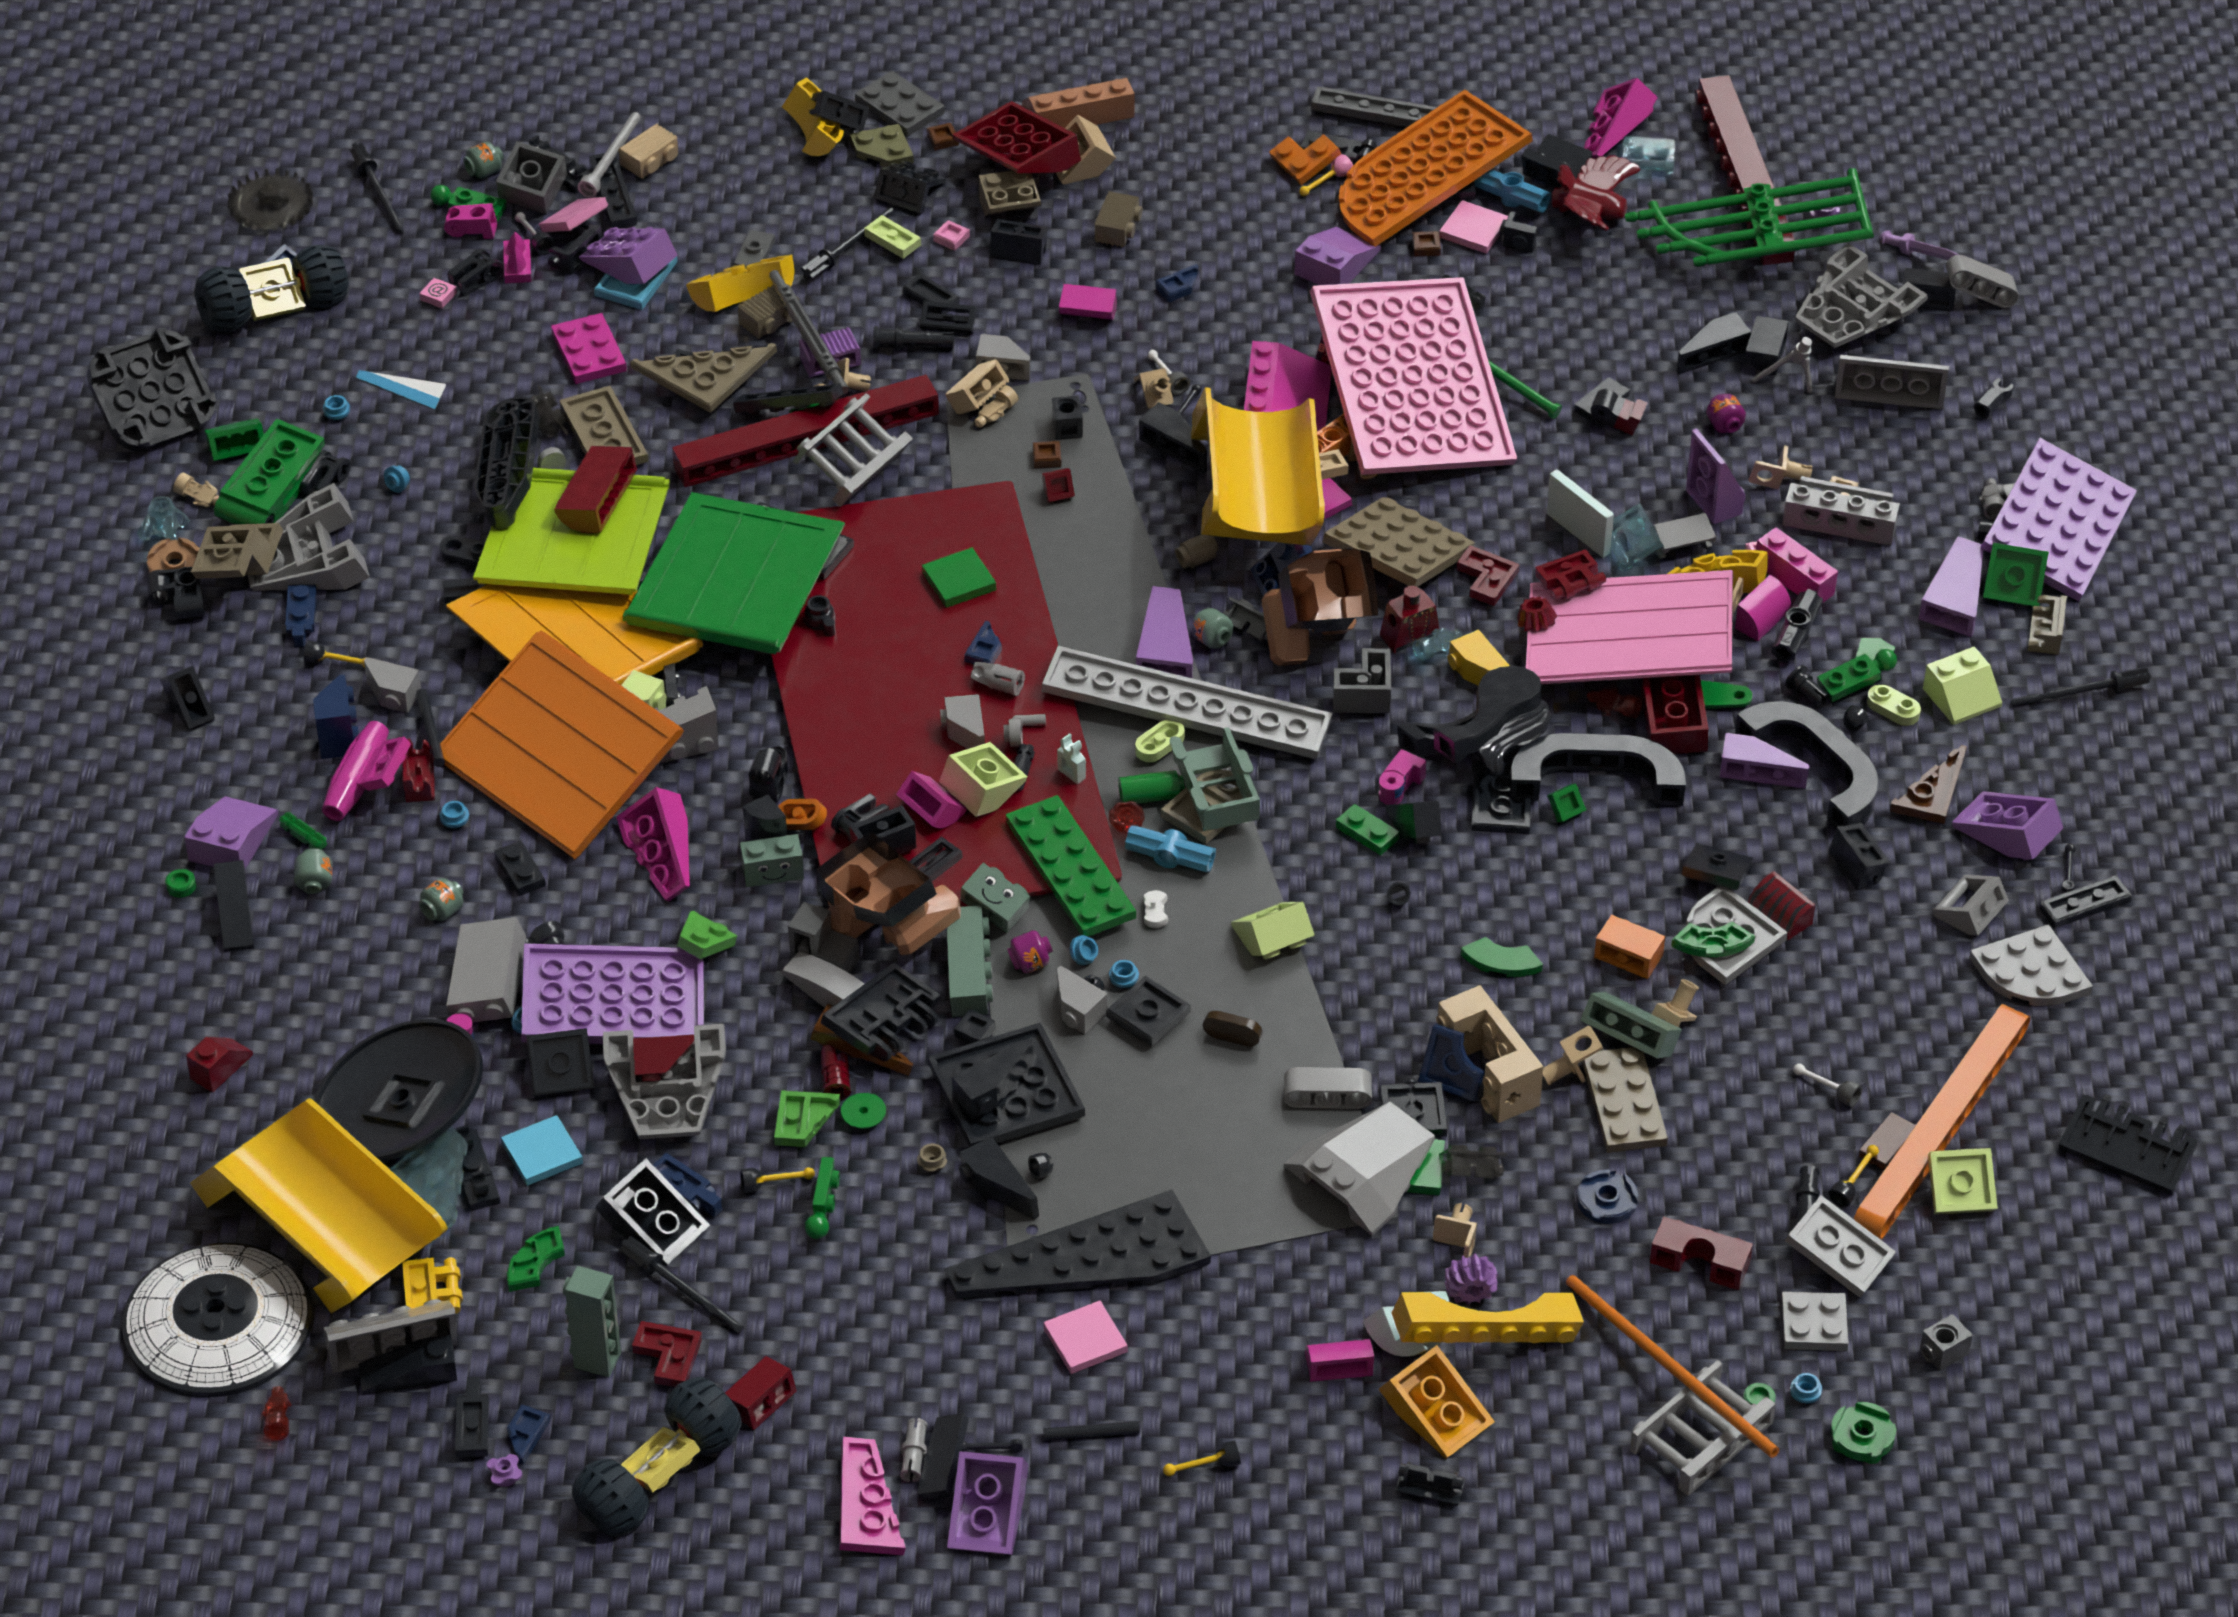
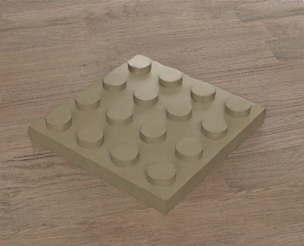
[1322,497,1475,587]

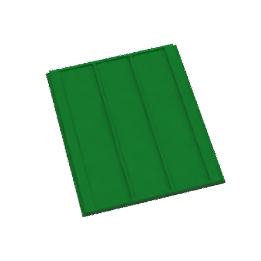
[623,492,845,654]

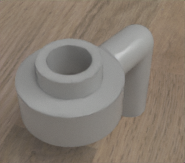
[1004,714,1046,748]

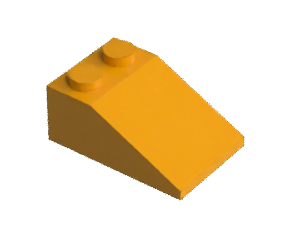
[1379,1345,1495,1459]

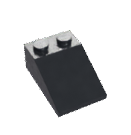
[595,1158,710,1266]

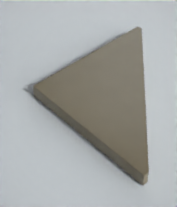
[630,343,777,413]

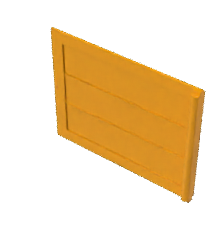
[446,584,703,685]

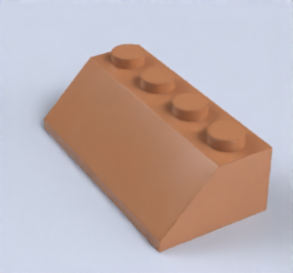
[1022,78,1135,128]

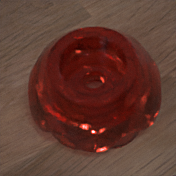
[1109,801,1145,834]

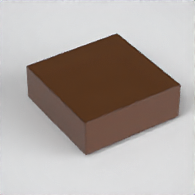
[927,123,959,151]
[1412,231,1441,257]
[1033,441,1062,468]

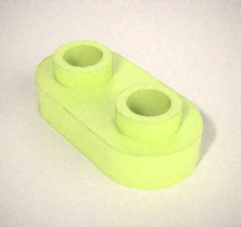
[1867,685,1921,726]
[1135,720,1185,762]

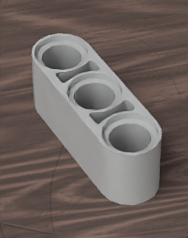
[1946,255,2019,308]
[1284,1067,1372,1109]

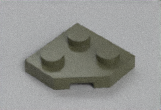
[850,124,914,167]

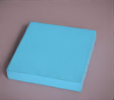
[501,1115,583,1186]

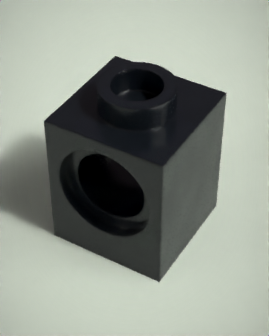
[1052,395,1083,440]

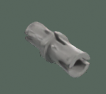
[900,1418,928,1482]

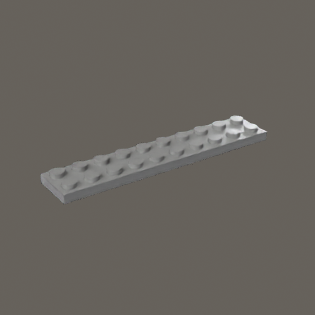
[1042,646,1332,759]

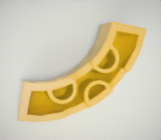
[782,77,844,156]
[686,254,794,312]
[1667,550,1768,593]

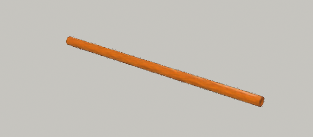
[1566,1275,1779,1458]

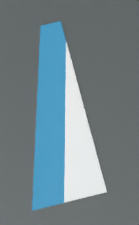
[356,370,446,409]

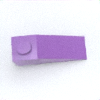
[1720,733,1809,789]

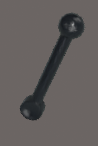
[1177,384,1202,415]
[2062,843,2076,892]
[962,1439,1023,1452]

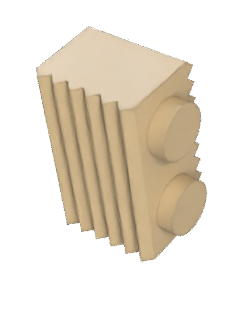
[618,123,678,179]
[945,359,1009,414]

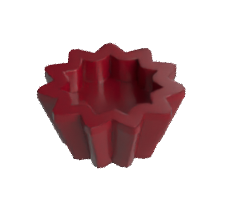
[1517,596,1557,632]

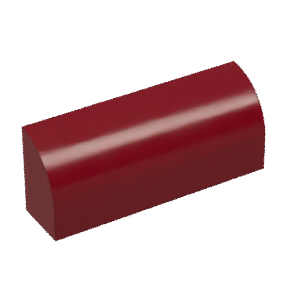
[554,446,637,533]

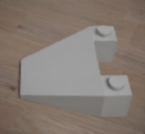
[247,483,370,591]

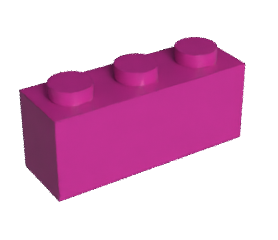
[1756,527,1838,603]

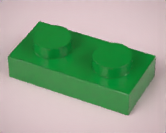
[1336,804,1400,856]

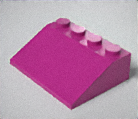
[1244,341,1332,431]

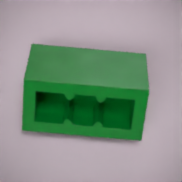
[204,418,264,461]

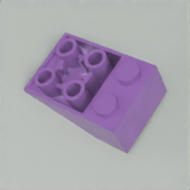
[579,227,678,284]

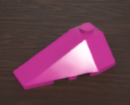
[1584,78,1657,159]
[616,787,690,901]

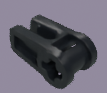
[447,249,503,296]
[300,450,351,496]
[831,793,890,842]

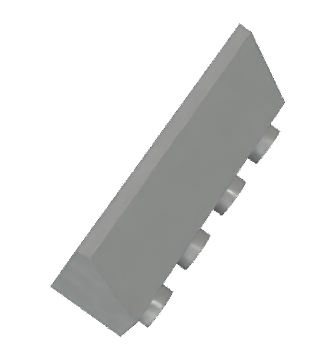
[1835,355,1949,409]

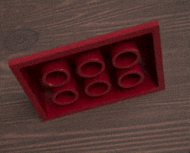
[952,101,1081,173]

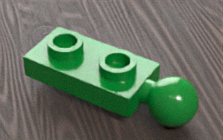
[430,185,507,223]
[1817,649,1897,702]
[804,1157,840,1239]

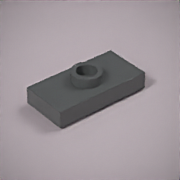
[734,230,775,269]

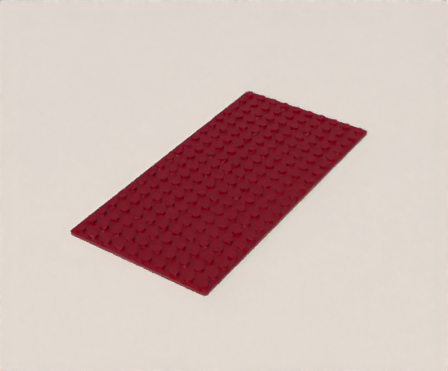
[771,481,1122,907]

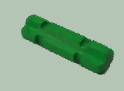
[279,812,327,850]

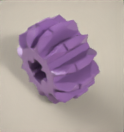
[1445,1253,1498,1306]

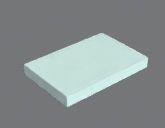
[1547,470,1614,558]

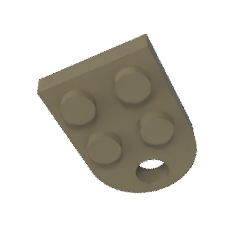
[1161,769,1243,844]

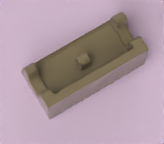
[2028,595,2067,655]

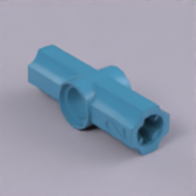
[1474,169,1551,213]
[1125,825,1216,872]

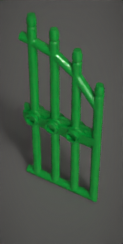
[1624,168,1874,267]

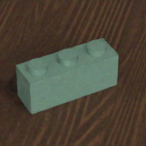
[1580,992,1682,1058]

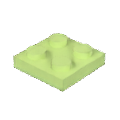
[1928,1148,1998,1214]

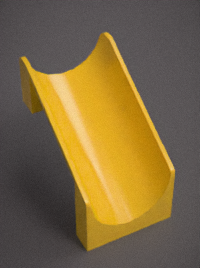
[1191,387,1325,546]
[190,1098,448,1313]

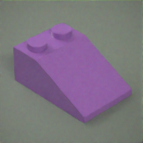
[1295,227,1381,285]
[1686,429,1745,524]
[1952,791,2063,860]
[185,796,279,869]
[947,1451,1029,1555]

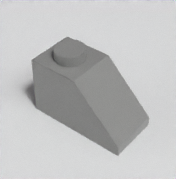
[976,334,1030,380]
[364,657,421,713]
[940,694,985,749]
[1057,965,1107,1034]

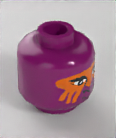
[1706,394,1746,433]
[1007,930,1053,974]

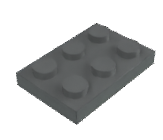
[855,71,945,137]

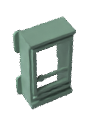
[1169,727,1260,831]

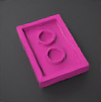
[551,313,627,384]

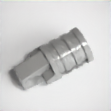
[971,662,1025,696]

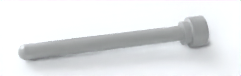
[578,112,641,198]

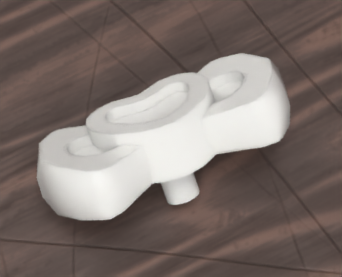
[1143,890,1169,928]

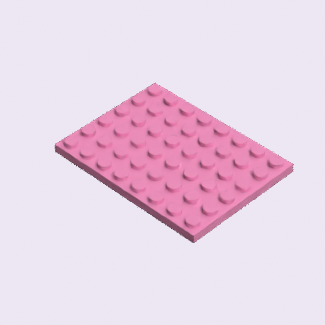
[1310,277,1517,475]

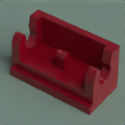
[403,738,435,803]
[725,1356,797,1430]

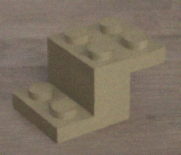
[191,523,283,579]

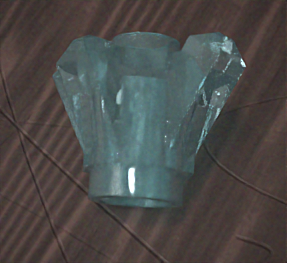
[137,496,190,540]

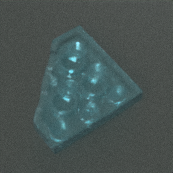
[390,1126,468,1243]

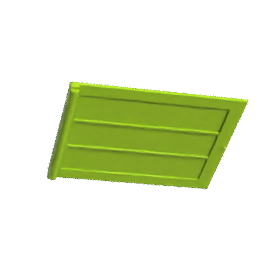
[473,467,670,595]

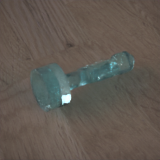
[1412,628,1462,662]

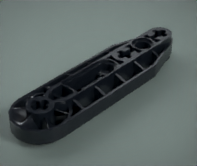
[474,397,540,530]

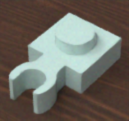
[1057,733,1086,784]

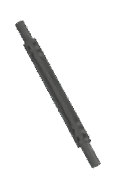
[769,270,849,395]

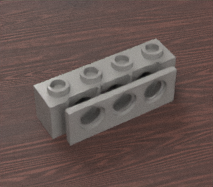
[1782,476,1900,546]

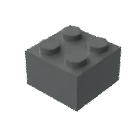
[496,141,567,215]

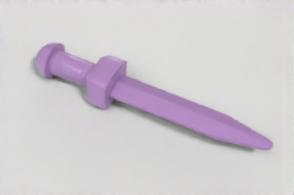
[1879,231,1959,260]

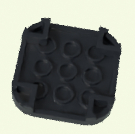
[86,327,216,451]

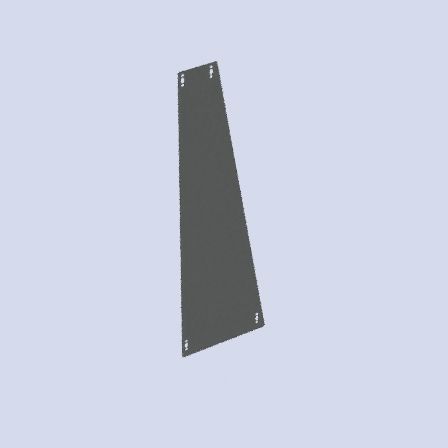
[946,374,1398,1293]

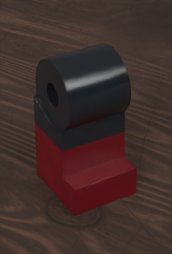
[1590,389,1647,436]

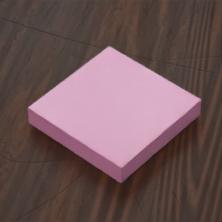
[539,197,608,232]
[1439,200,1508,254]
[1043,1301,1128,1374]

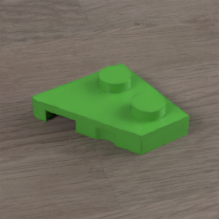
[677,911,738,959]
[774,1091,840,1147]

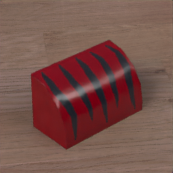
[1748,871,1815,941]

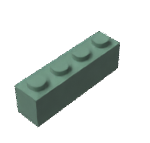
[947,905,993,1017]
[563,1266,621,1377]

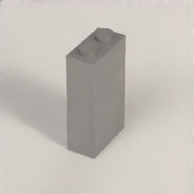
[446,917,526,1023]

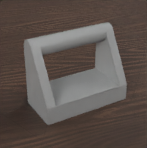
[1932,875,2009,935]

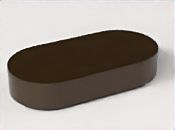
[1202,1011,1263,1047]

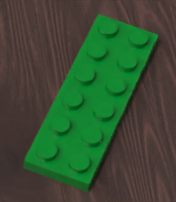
[1006,795,1136,937]

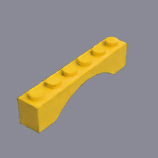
[1391,1292,1584,1343]

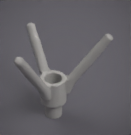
[1752,337,1813,393]

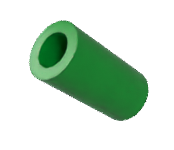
[1118,770,1185,806]

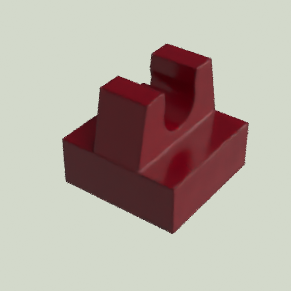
[1042,468,1075,502]

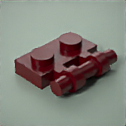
[1535,549,1606,600]

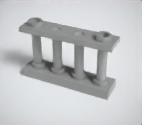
[793,393,913,507]
[1630,1360,1776,1496]

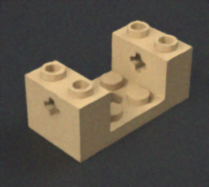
[1436,985,1543,1123]

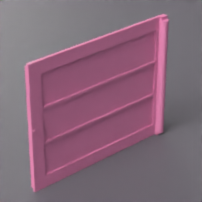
[1526,570,1733,684]

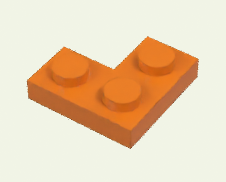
[1269,134,1341,186]

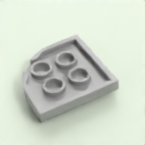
[1686,886,1787,985]
[1969,924,2093,1006]

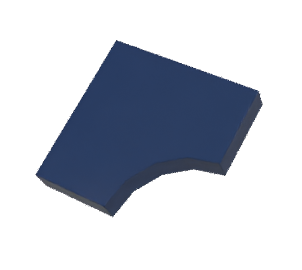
[1418,1024,1484,1101]

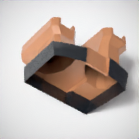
[1261,549,1379,666]
[816,832,961,955]

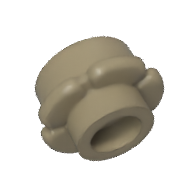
[917,1143,947,1172]

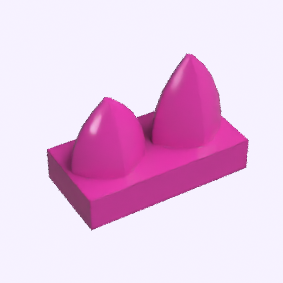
[503,232,532,284]

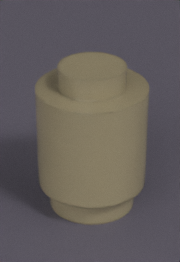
[1175,534,1218,569]

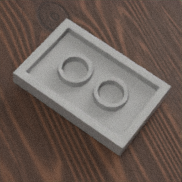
[1785,1195,1896,1298]

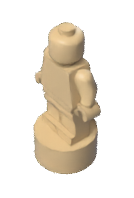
[974,385,1019,428]
[173,472,219,508]

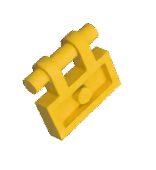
[402,1257,463,1314]

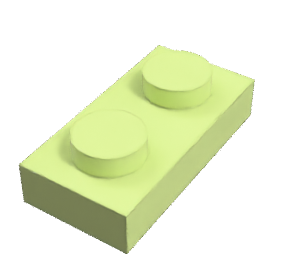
[864,215,921,259]

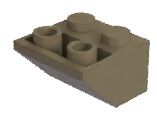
[979,171,1041,216]

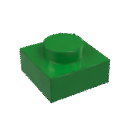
[1547,784,1586,822]

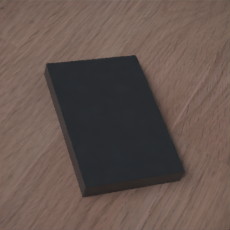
[1471,761,1531,834]

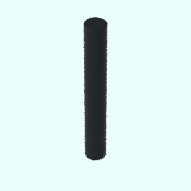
[1043,1421,1140,1441]

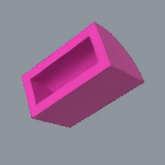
[1059,284,1117,320]
[1735,574,1791,641]
[896,771,967,828]
[1305,1339,1374,1382]

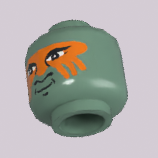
[463,142,504,179]
[1192,608,1233,649]
[294,848,332,894]
[419,878,463,922]

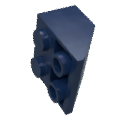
[1250,542,1313,597]
[313,674,359,759]

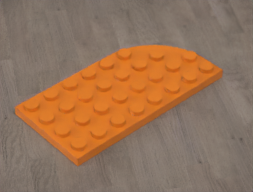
[1339,89,1533,247]

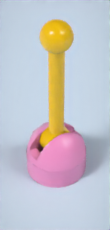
[1299,154,1353,196]

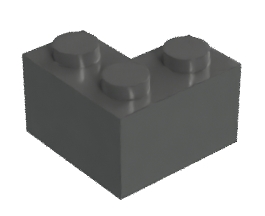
[1333,648,1391,713]
[788,902,860,974]

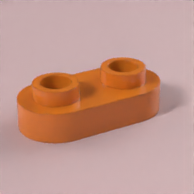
[778,799,827,830]

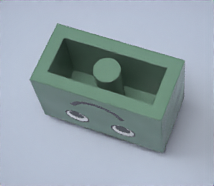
[740,834,804,887]
[960,863,1030,933]

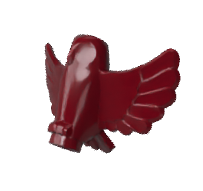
[1552,155,1640,231]

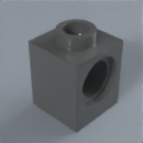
[1920,1314,1973,1371]

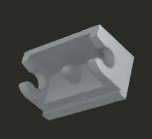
[1650,513,1716,559]

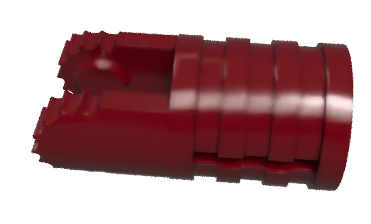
[821,1045,851,1101]

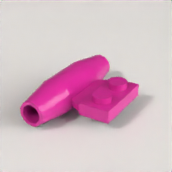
[322,721,411,821]

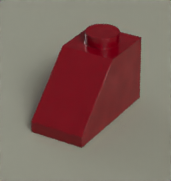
[633,1034,695,1082]
[186,1037,253,1092]

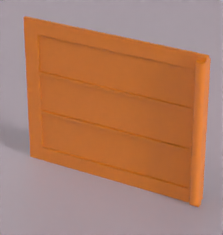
[440,630,684,860]

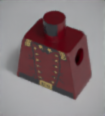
[1380,586,1440,653]

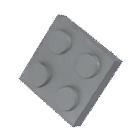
[1781,1292,1849,1351]

